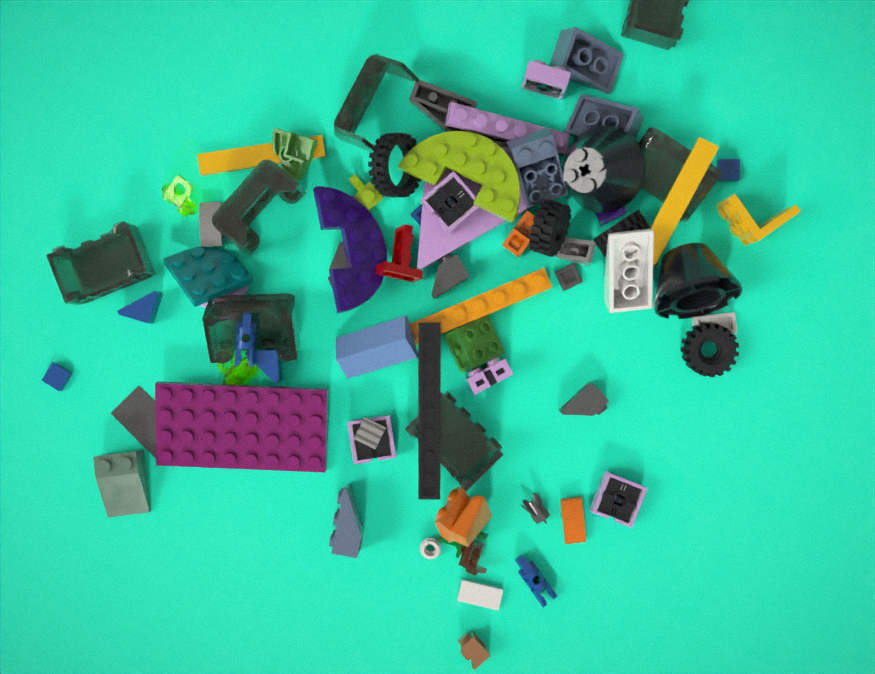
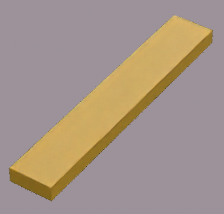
[197,135,326,176]
[650,137,719,265]

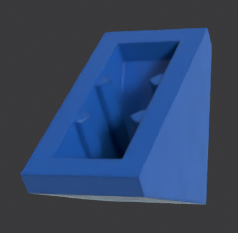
[117,291,162,324]
[245,349,283,384]

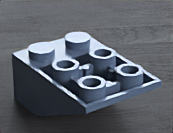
[506,128,568,208]
[329,483,364,558]

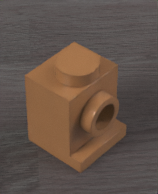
[457,631,491,670]

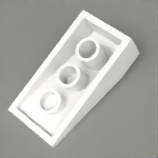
[604,229,654,313]

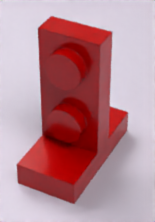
[375,224,423,283]

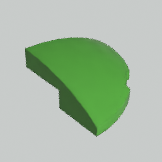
[272,127,318,181]

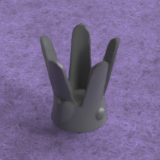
[520,493,550,524]

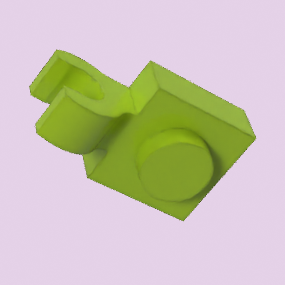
[348,174,384,211]

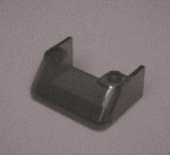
[333,54,419,153]

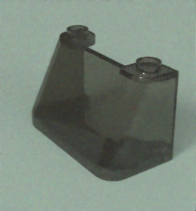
[638,127,722,222]

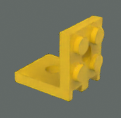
[716,194,801,246]

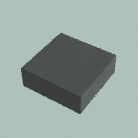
[554,263,583,291]

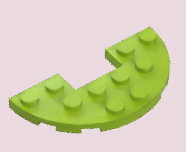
[398,131,520,223]

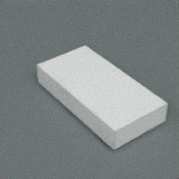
[691,312,737,334]
[457,579,503,611]

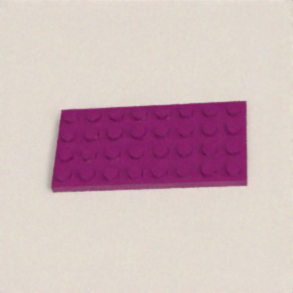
[155,381,328,473]

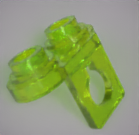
[161,175,198,217]
[216,350,259,385]

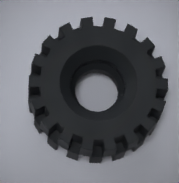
[529,199,571,257]
[593,209,650,257]
[680,322,739,377]

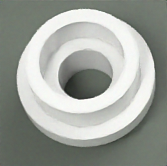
[420,537,441,559]

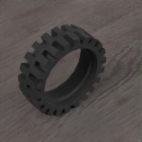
[368,133,421,198]

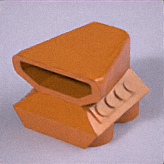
[435,487,492,547]

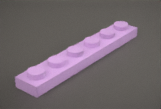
[445,102,569,156]

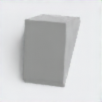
[555,237,597,266]

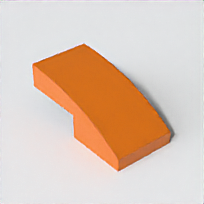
[502,210,535,257]
[560,496,586,544]

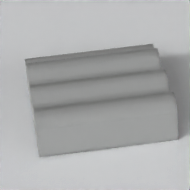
[354,417,386,449]

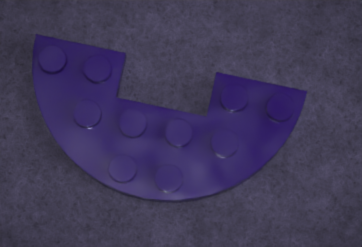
[313,186,387,313]

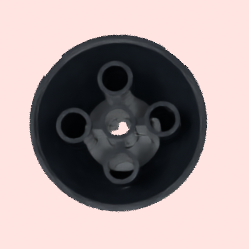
[563,126,646,213]

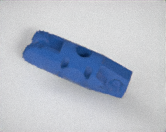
[234,310,257,366]
[515,555,557,608]

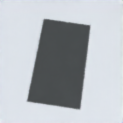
[111,385,156,459]

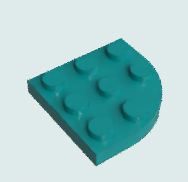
[164,247,253,307]

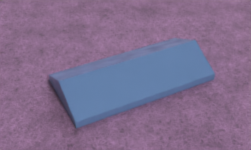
[336,315,418,379]

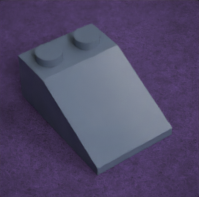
[549,27,624,94]
[564,94,644,139]

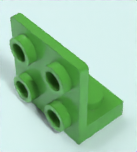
[443,315,505,373]

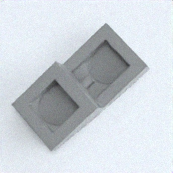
[199,201,224,247]

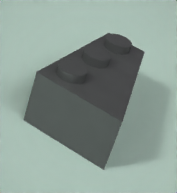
[409,79,477,132]

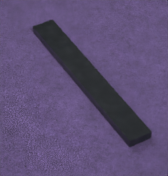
[418,323,441,500]

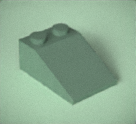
[93,449,151,518]

